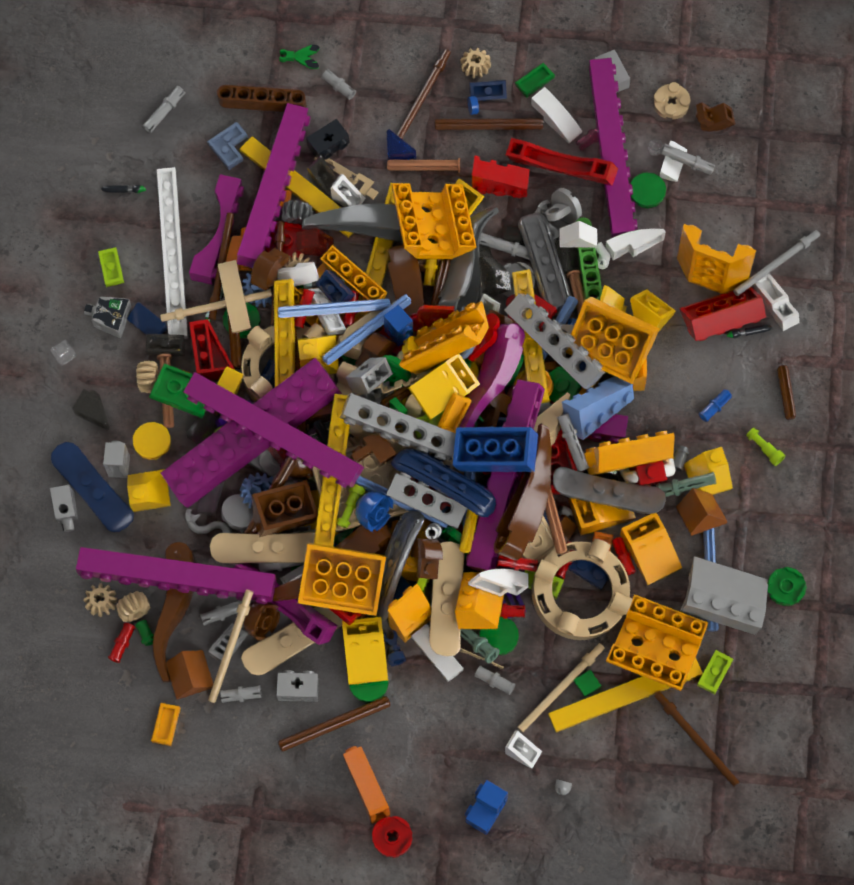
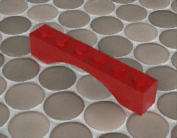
[506,138,618,186]

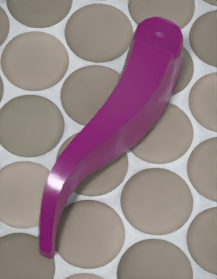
[459,323,525,427]

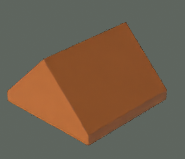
[676,488,727,536]
[166,650,213,700]

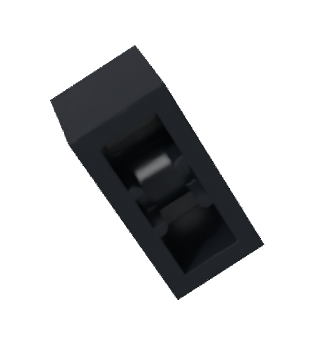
[306,119,350,162]

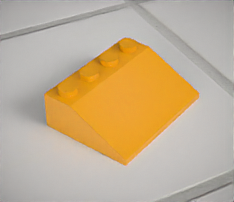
[566,297,659,384]
[298,543,386,616]

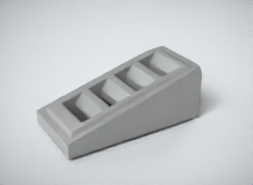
[208,623,248,663]

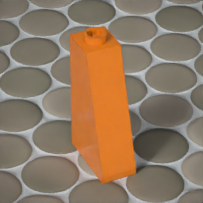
[343,746,390,824]

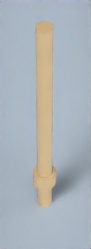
[160,289,272,322]
[208,590,253,703]
[517,643,605,733]

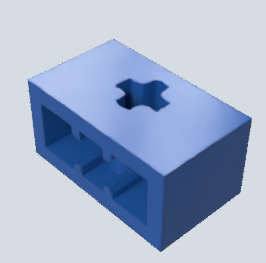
[383,305,413,347]

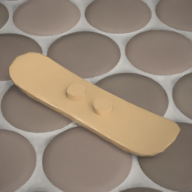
[210,532,315,564]
[429,541,464,656]
[241,606,343,675]

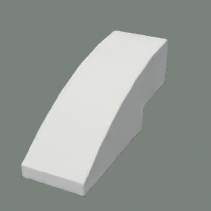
[531,87,582,143]
[605,229,666,260]
[754,273,799,331]
[468,569,528,597]

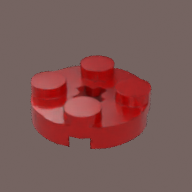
[372,816,413,858]

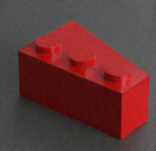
[472,156,530,198]
[189,319,235,381]

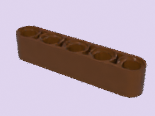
[217,85,307,112]

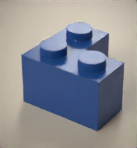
[465,780,508,835]

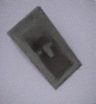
[307,156,337,196]

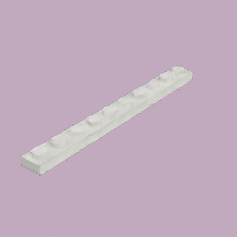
[157,167,188,340]

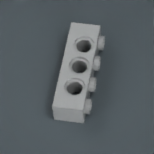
[386,472,467,529]

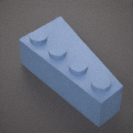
[562,376,634,440]

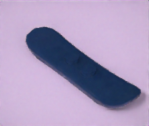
[51,442,134,533]
[391,448,497,517]

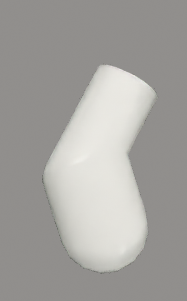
[595,242,611,269]

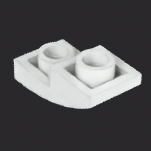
[277,262,319,286]

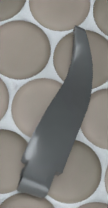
[302,204,433,243]
[438,207,499,312]

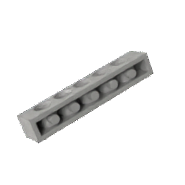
[504,293,605,389]
[340,393,456,461]

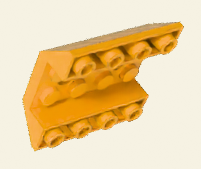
[391,183,477,259]
[677,224,756,294]
[294,245,387,344]
[400,301,489,375]
[584,431,674,475]
[606,594,708,691]

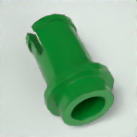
[135,620,154,646]

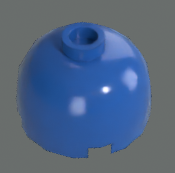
[355,492,393,532]

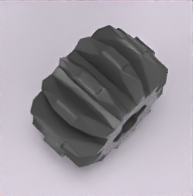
[281,200,313,225]

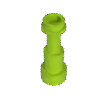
[746,428,786,466]
[337,484,366,529]

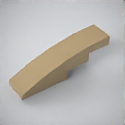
[218,260,251,334]

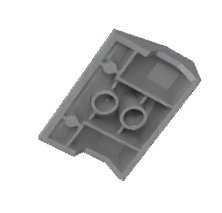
[680,556,768,635]

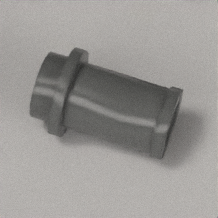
[674,445,689,471]

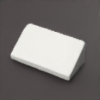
[660,141,687,182]

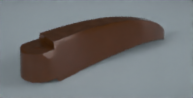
[387,244,424,337]
[494,423,551,560]
[273,523,393,601]
[153,542,195,683]

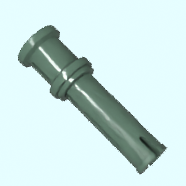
[656,472,716,497]
[460,629,500,663]

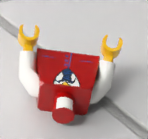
[617,455,675,486]

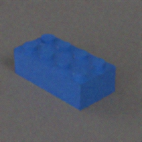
[453,427,538,472]

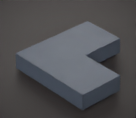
[207,122,248,170]

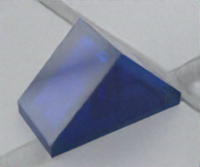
[386,129,417,160]

